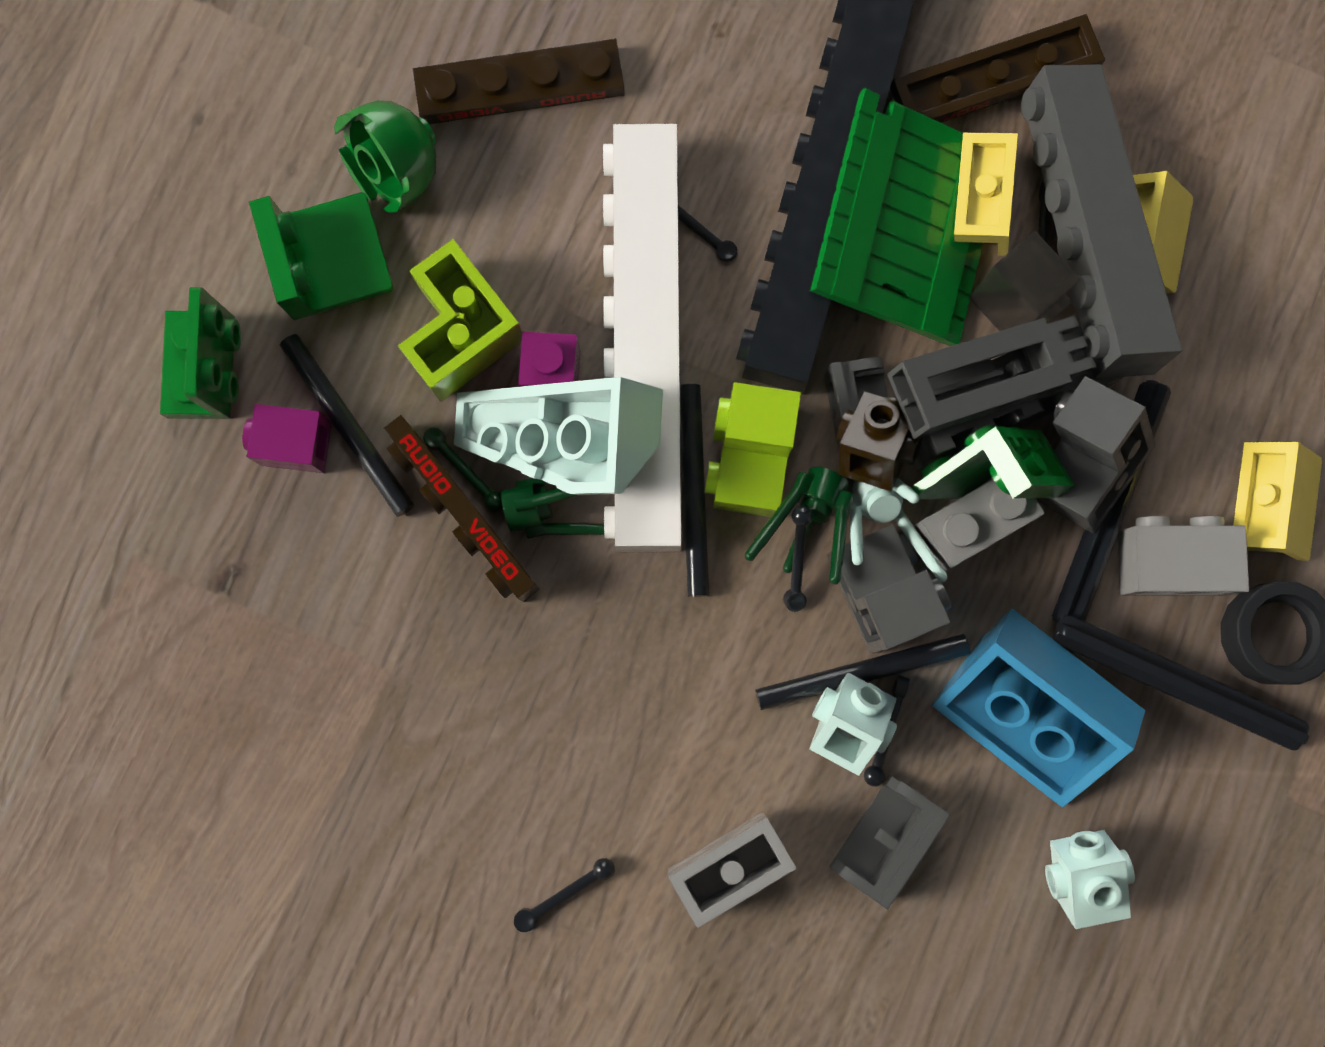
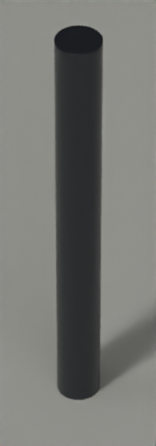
[279,334,414,517]
[680,384,709,597]
[755,634,970,710]

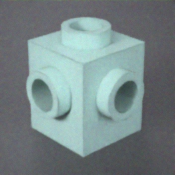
[809,672,897,776]
[1045,830,1135,929]

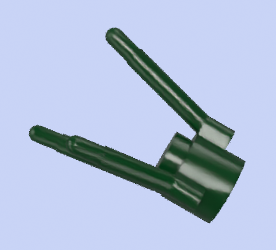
[745,467,855,585]
[501,478,604,539]

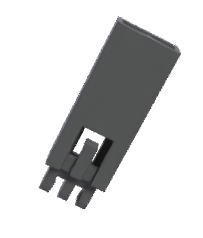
[887,316,1097,439]

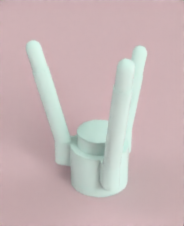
[849,478,947,582]

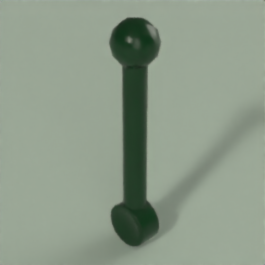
[423,427,503,512]

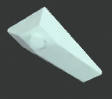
[454,377,663,495]

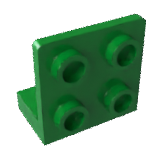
[249,192,394,320]
[160,287,241,419]
[911,425,1076,499]

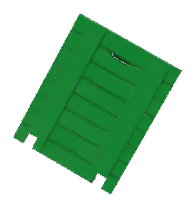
[810,88,983,346]

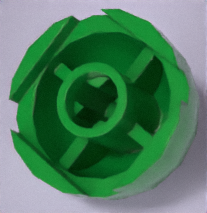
[334,100,436,213]

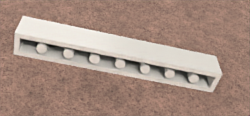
[603,124,681,552]

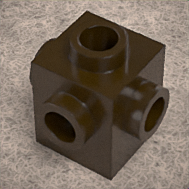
[837,391,923,492]

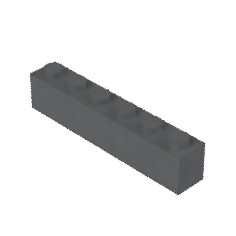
[1021,65,1183,379]

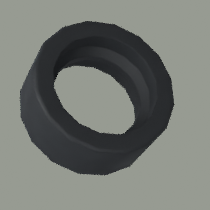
[1220,581,1325,685]

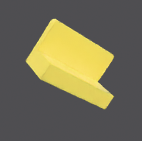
[954,133,1018,256]
[1133,171,1193,293]
[1233,442,1322,561]

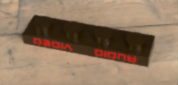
[890,14,1105,123]
[413,38,625,124]
[384,415,539,602]

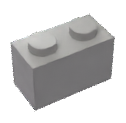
[914,480,1045,571]
[1118,516,1249,596]
[668,812,797,929]

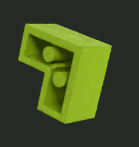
[398,239,522,402]
[705,382,801,517]

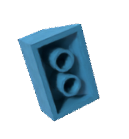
[932,608,1145,808]

